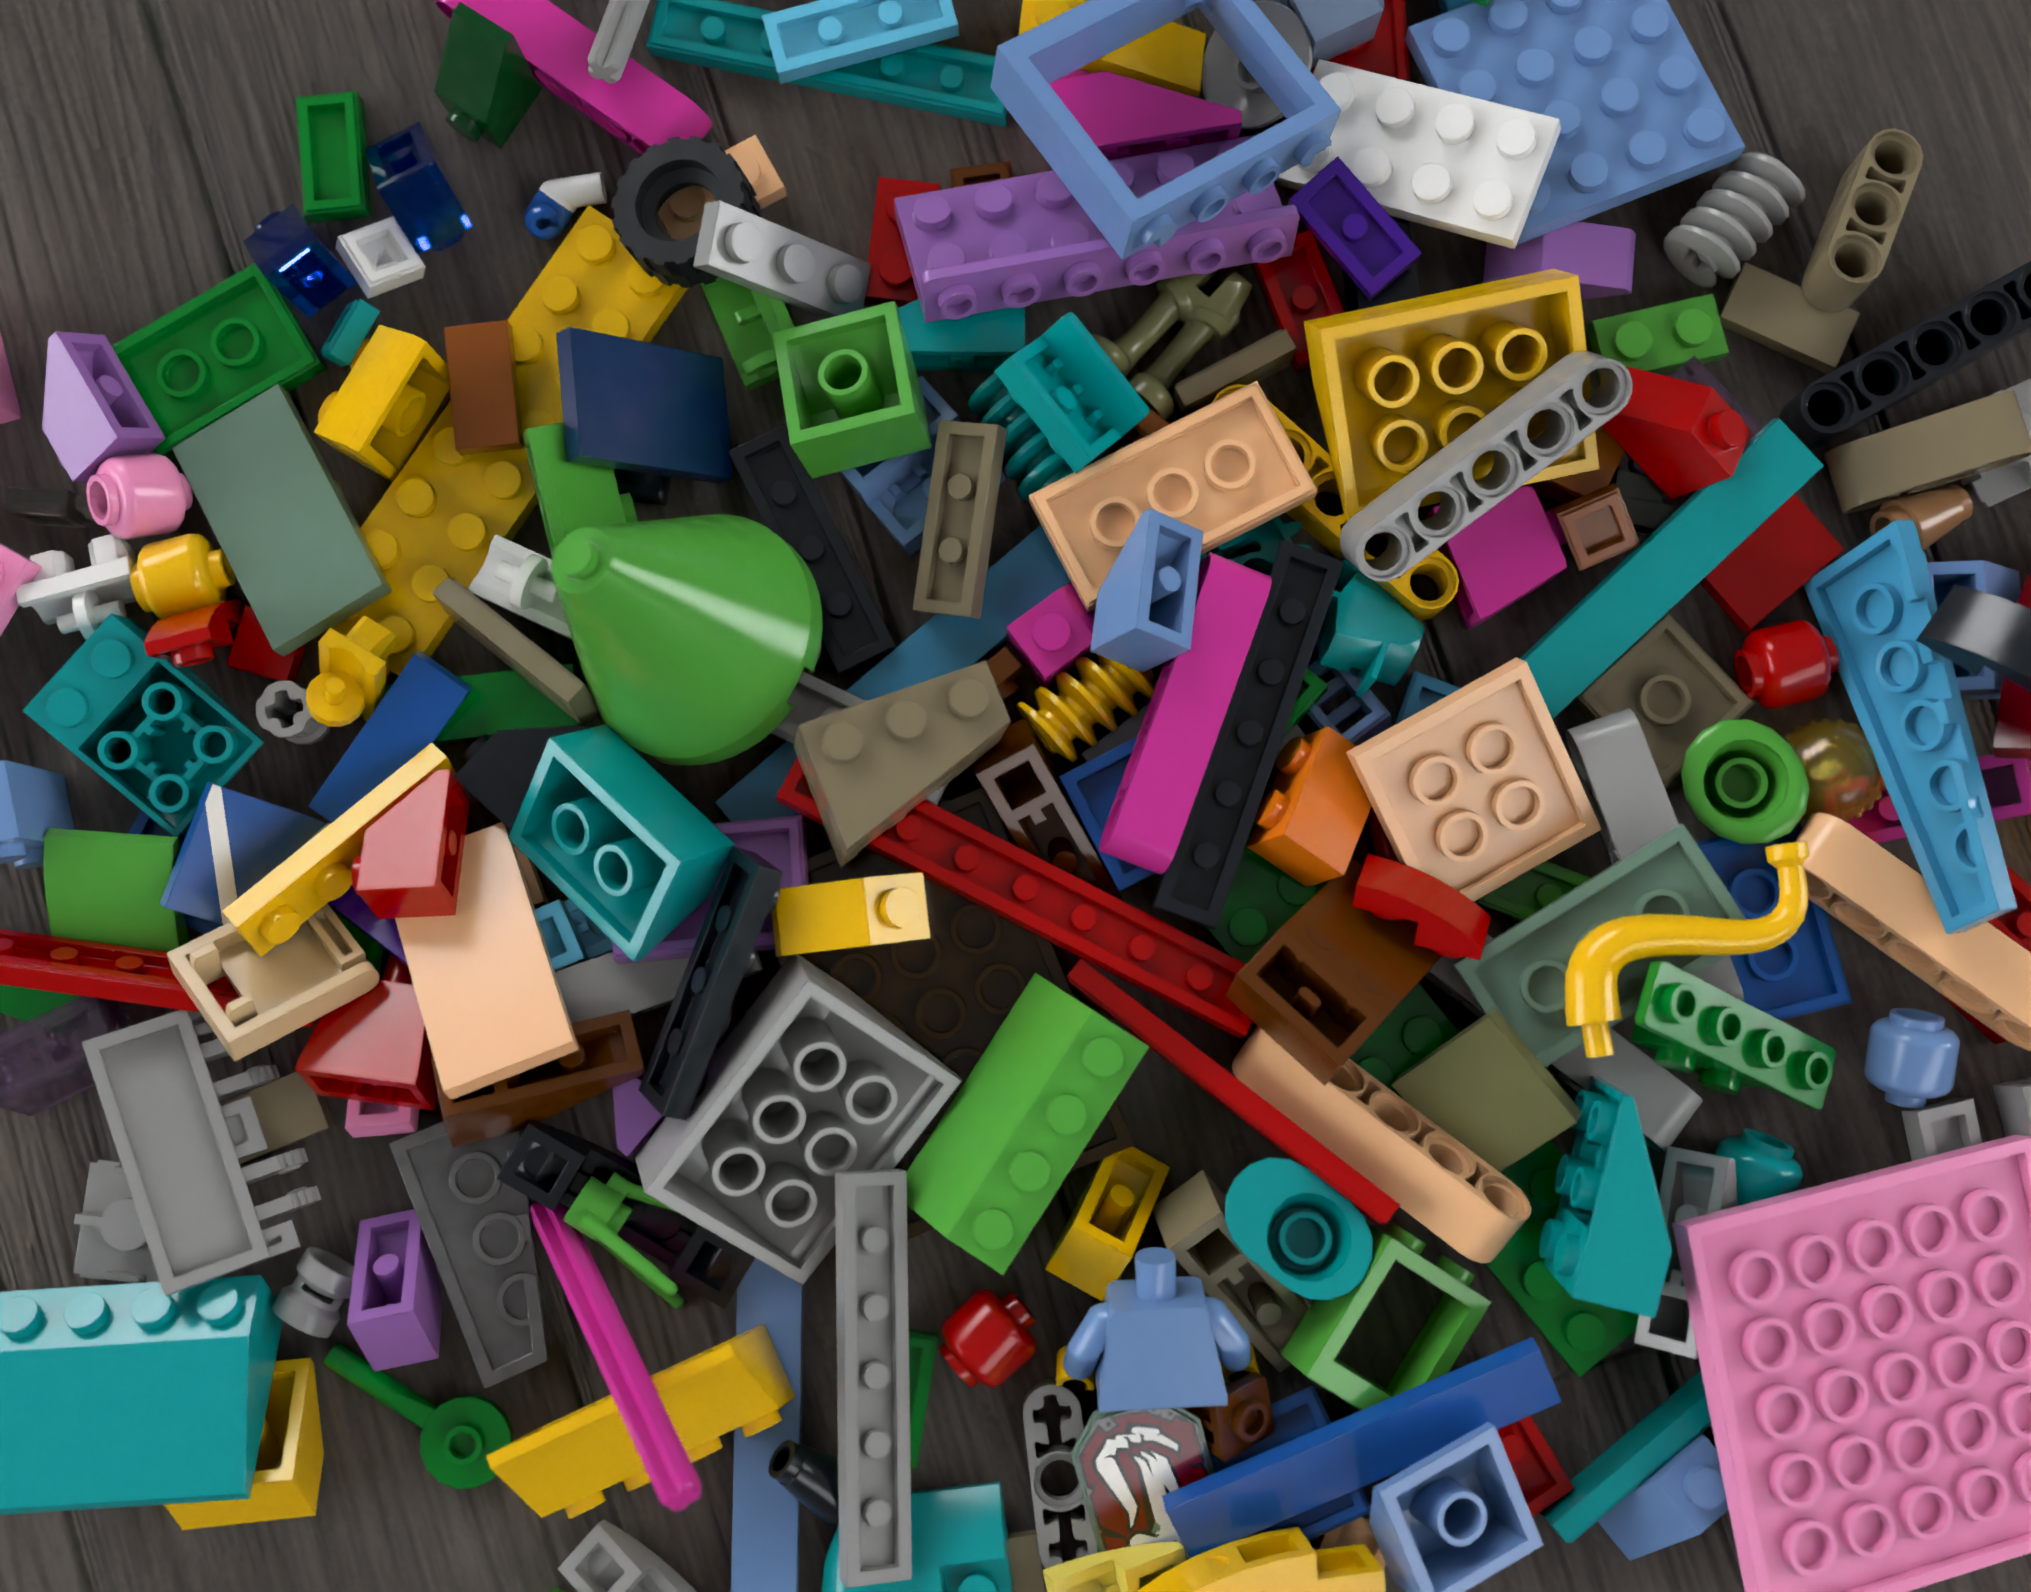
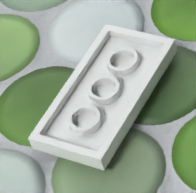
[1276,59,1561,249]

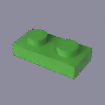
[1586,293,1729,383]

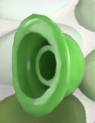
[1681,719,1810,844]

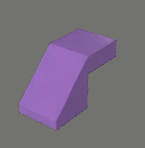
[1483,221,1636,300]

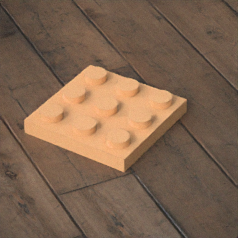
[1346,658,1602,902]

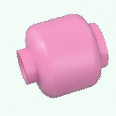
[86,453,193,540]

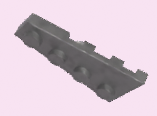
[389,1121,549,1389]

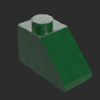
[434,2,542,149]

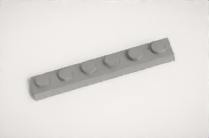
[835,1169,912,1588]

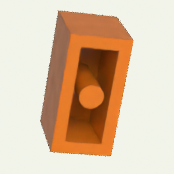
[1247,726,1372,887]

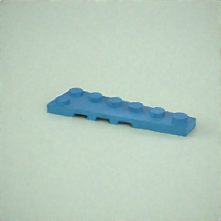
[1803,520,2017,934]

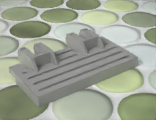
[82,1010,322,1297]

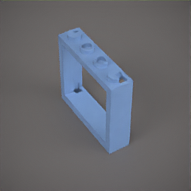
[990,0,1342,260]

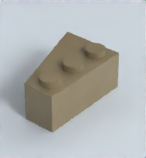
[794,661,1011,867]

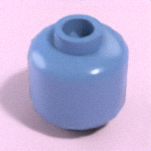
[1864,1008,1960,1108]

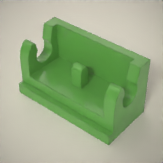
[700,277,795,391]

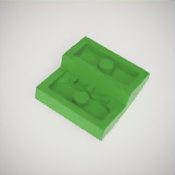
[43,828,190,952]

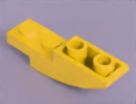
[1136,1526,1386,1592]

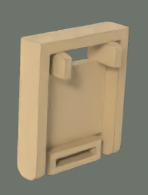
[166,903,380,1062]

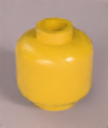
[129,534,235,619]

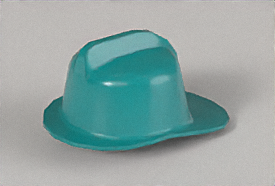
[1225,1157,1372,1300]

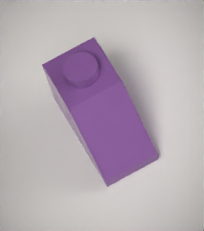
[42,331,166,482]
[347,1209,443,1372]

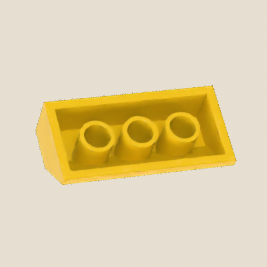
[486,1323,796,1519]

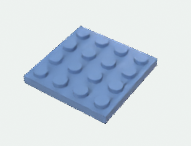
[1405,0,1746,245]

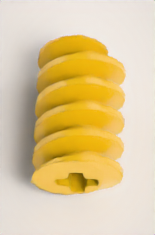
[1016,654,1155,763]

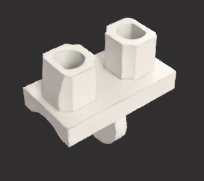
[16,534,137,640]
[468,534,573,640]

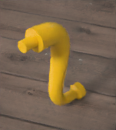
[1565,841,1810,1058]

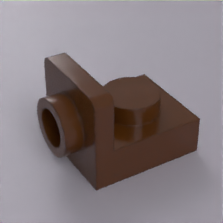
[1186,1372,1275,1462]

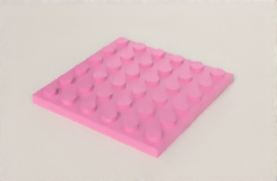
[1672,1135,2031,1592]

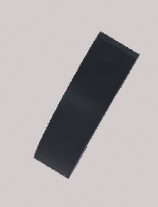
[1916,585,2031,692]
[496,1120,755,1309]

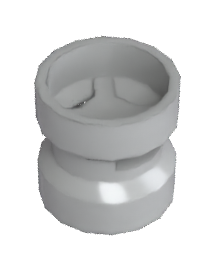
[272,1246,354,1338]

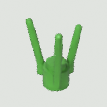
[563,1172,684,1309]

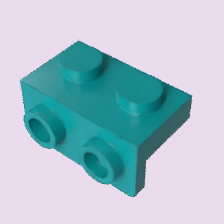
[994,312,1150,474]

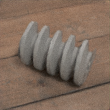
[1663,151,1805,288]

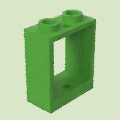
[1281,1221,1491,1410]

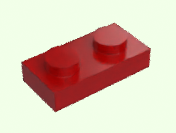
[864,177,941,308]
[1252,230,1345,372]

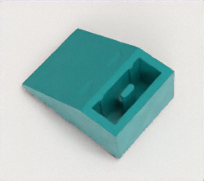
[22,614,265,838]
[1539,1075,1672,1318]

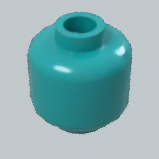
[1714,1128,1803,1206]

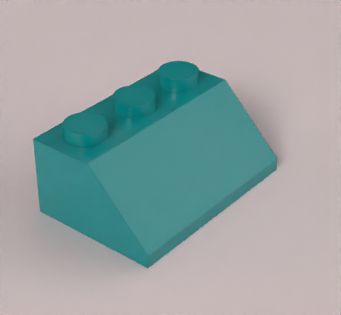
[508,724,735,962]

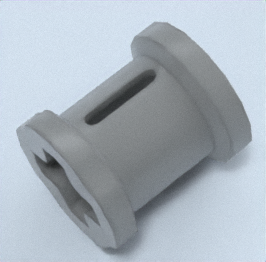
[256,680,331,745]

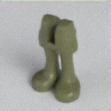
[1091,270,1253,421]

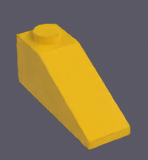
[1019,0,1206,97]

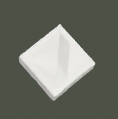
[336,216,426,299]

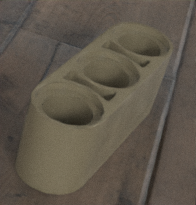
[1802,129,1923,313]
[1823,391,2031,515]

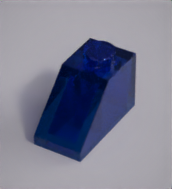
[365,121,473,255]
[243,204,357,319]

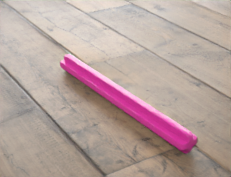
[530,1202,702,1512]

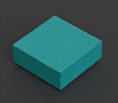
[320,299,380,368]

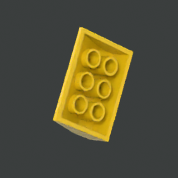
[1303,269,1599,521]

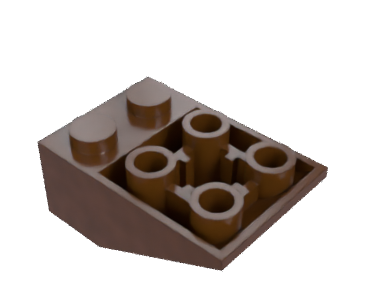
[1225,858,1442,1086]

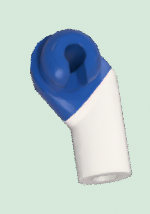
[524,172,607,240]

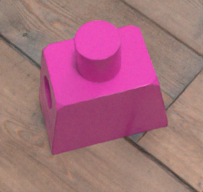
[1423,486,1571,630]

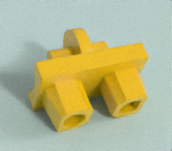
[306,616,396,727]

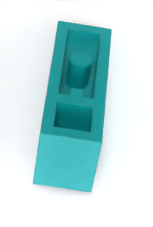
[898,299,1025,371]

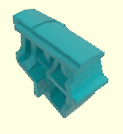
[1318,556,1425,698]

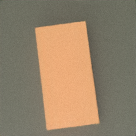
[1028,381,1318,613]
[395,822,579,1100]

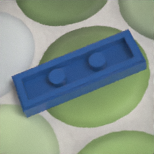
[308,651,473,822]

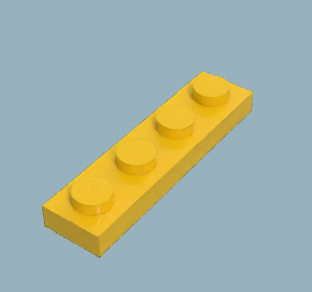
[222,743,465,957]

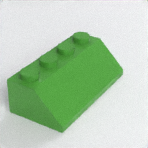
[907,973,1149,1275]

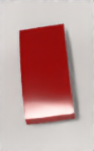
[144,599,244,668]
[1352,854,1491,960]

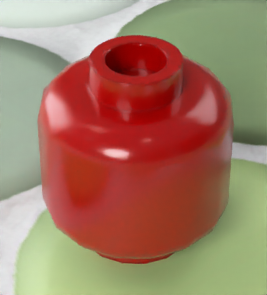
[1734,620,1839,709]
[939,1289,1037,1388]

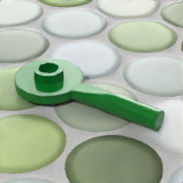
[322,1342,513,1489]

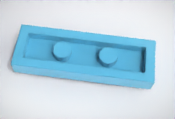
[762,0,959,84]

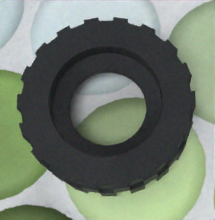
[611,136,761,288]

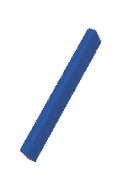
[1162,1337,1562,1558]

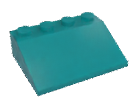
[0,1275,283,1515]

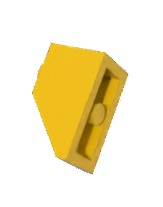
[771,872,931,957]
[1045,1146,1170,1302]

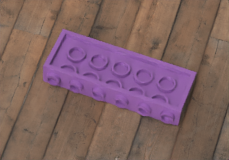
[894,135,1300,323]

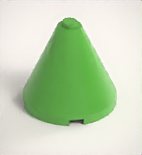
[551,514,823,766]

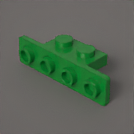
[1630,961,1836,1110]

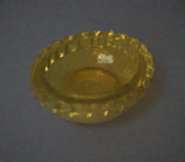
[1784,718,1886,822]

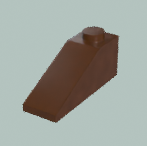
[973,717,1122,900]
[431,1010,645,1148]

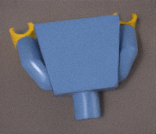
[1056,1247,1260,1412]

